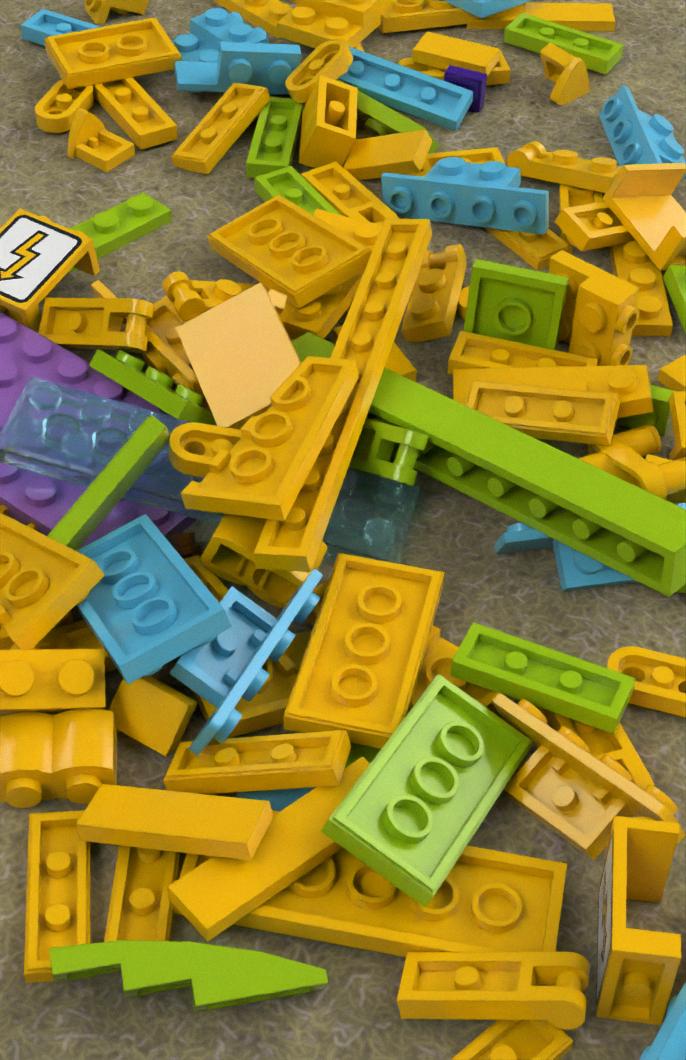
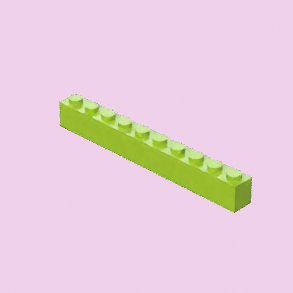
[291,332,686,597]

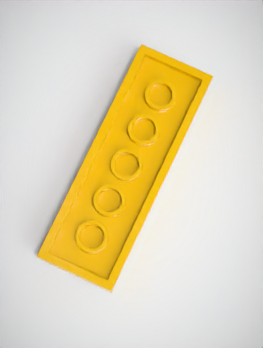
[173,810,567,957]

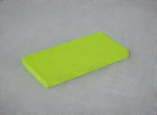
[321,673,534,907]

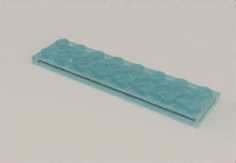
[0,376,421,564]

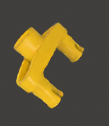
[578,423,686,500]

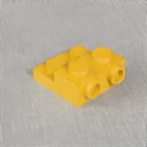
[277,0,382,48]
[548,250,640,366]

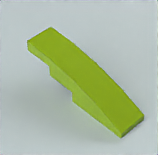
[49,940,328,1013]

